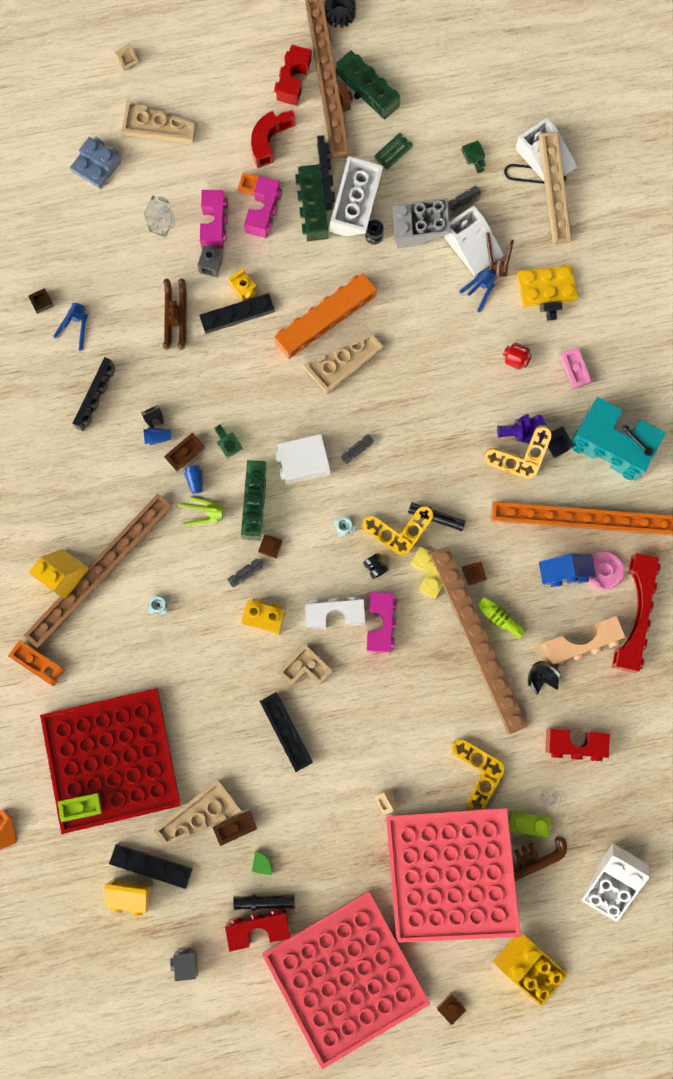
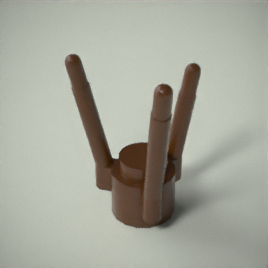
[486,232,514,277]

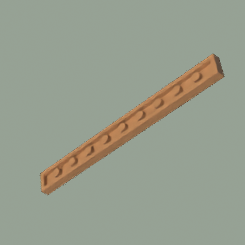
[305,0,350,160]
[24,494,173,649]
[430,547,528,734]

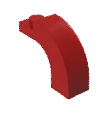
[251,110,296,169]

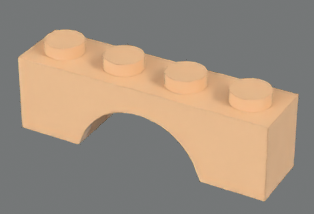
[540,616,625,667]

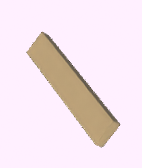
[539,132,572,244]

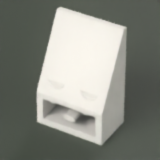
[516,117,577,181]
[443,206,504,276]
[581,844,650,922]

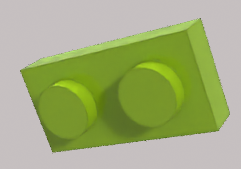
[58,793,103,822]
[509,810,551,838]

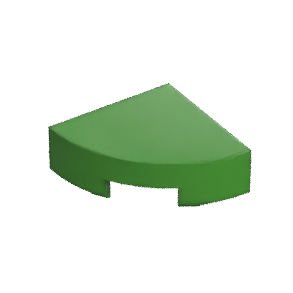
[252,851,272,875]

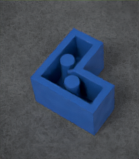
[539,553,596,588]

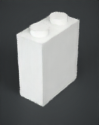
[274,434,330,485]

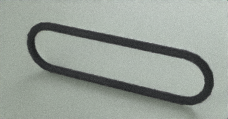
[504,164,566,184]

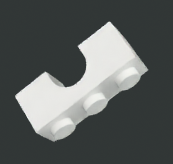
[305,597,365,630]

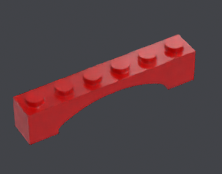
[611,553,660,673]

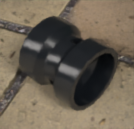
[365,220,384,245]
[363,553,389,579]

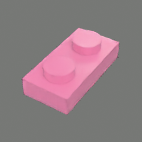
[560,348,592,389]

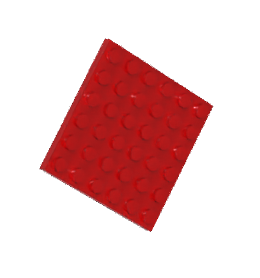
[40,688,181,834]

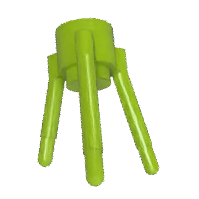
[178,496,223,526]

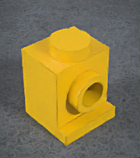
[228,268,257,301]

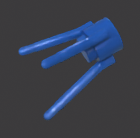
[459,269,496,312]
[53,302,88,351]

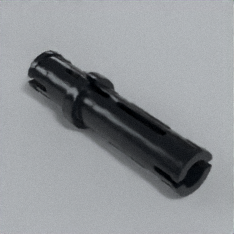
[408,502,466,532]
[233,894,295,911]

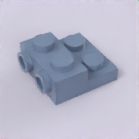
[70,136,121,189]

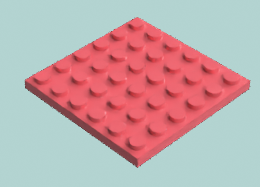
[386,808,521,943]
[262,891,430,1069]

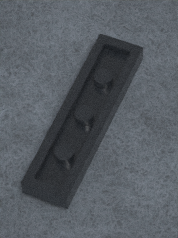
[317,135,335,211]
[199,293,275,334]
[72,357,115,431]
[259,692,313,772]
[109,844,193,889]

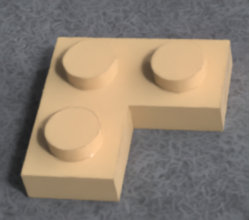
[277,644,333,686]

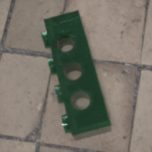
[336,50,400,120]
[295,164,328,242]
[241,460,267,541]

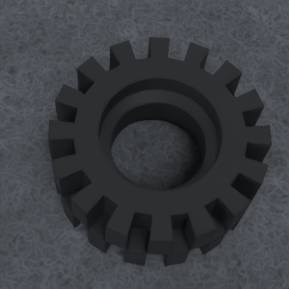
[324,0,356,28]

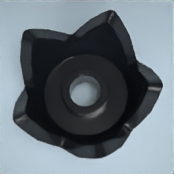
[527,661,563,695]

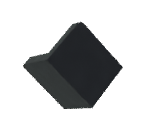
[546,426,574,458]

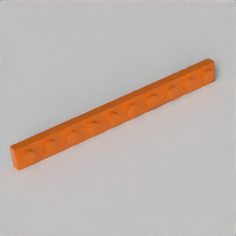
[491,501,673,536]

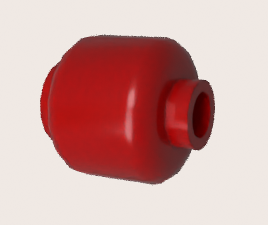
[503,342,532,370]

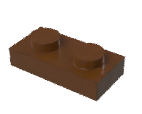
[164,432,205,472]
[212,810,258,846]

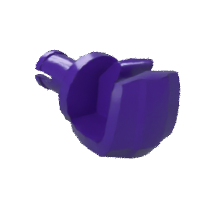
[497,414,547,444]

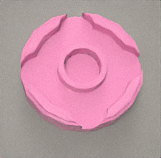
[589,552,624,590]

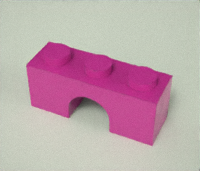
[244,176,283,238]
[200,190,228,249]
[366,592,397,654]

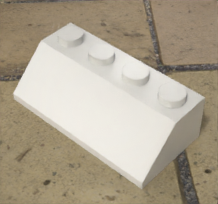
[329,156,383,236]

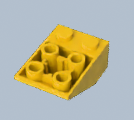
[493,931,568,1007]

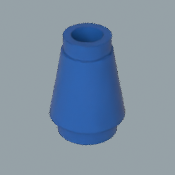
[143,427,171,446]
[184,465,203,494]

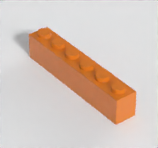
[275,273,377,359]

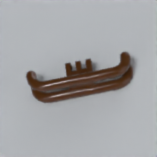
[163,278,187,350]
[514,836,568,881]

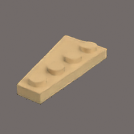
[122,99,196,143]
[303,333,383,394]
[153,779,242,846]

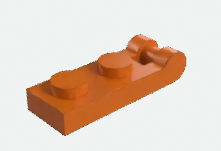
[8,640,65,686]

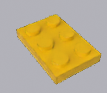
[517,264,578,308]

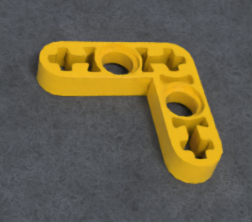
[484,425,551,479]
[363,506,434,555]
[451,740,505,810]

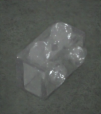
[144,195,175,237]

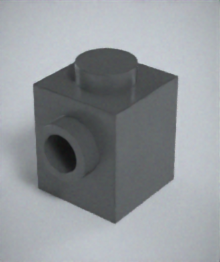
[197,246,223,277]
[170,947,198,981]

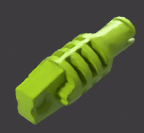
[477,597,526,639]

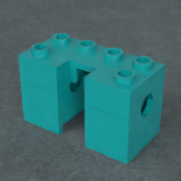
[571,397,666,481]

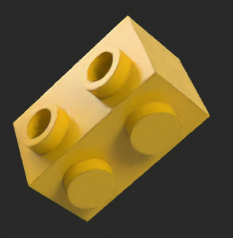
[241,598,286,635]

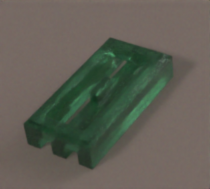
[375,133,412,170]

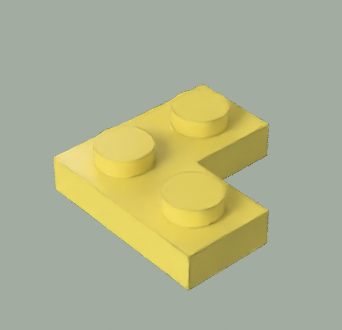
[411,547,443,599]

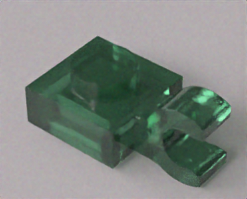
[461,140,486,173]
[214,424,243,459]

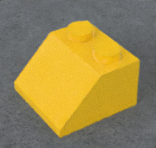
[28,549,89,599]
[105,879,153,916]

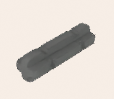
[448,186,481,211]
[341,434,374,464]
[227,559,263,587]

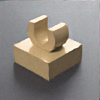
[114,44,139,70]
[374,789,401,815]

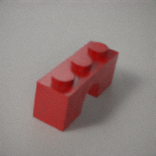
[274,44,312,106]
[545,729,610,762]
[225,908,291,952]

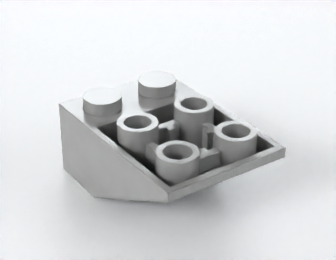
[393,198,450,248]

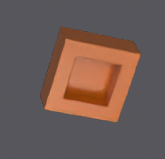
[238,173,258,196]

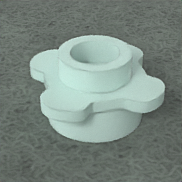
[333,515,355,537]
[148,595,169,615]

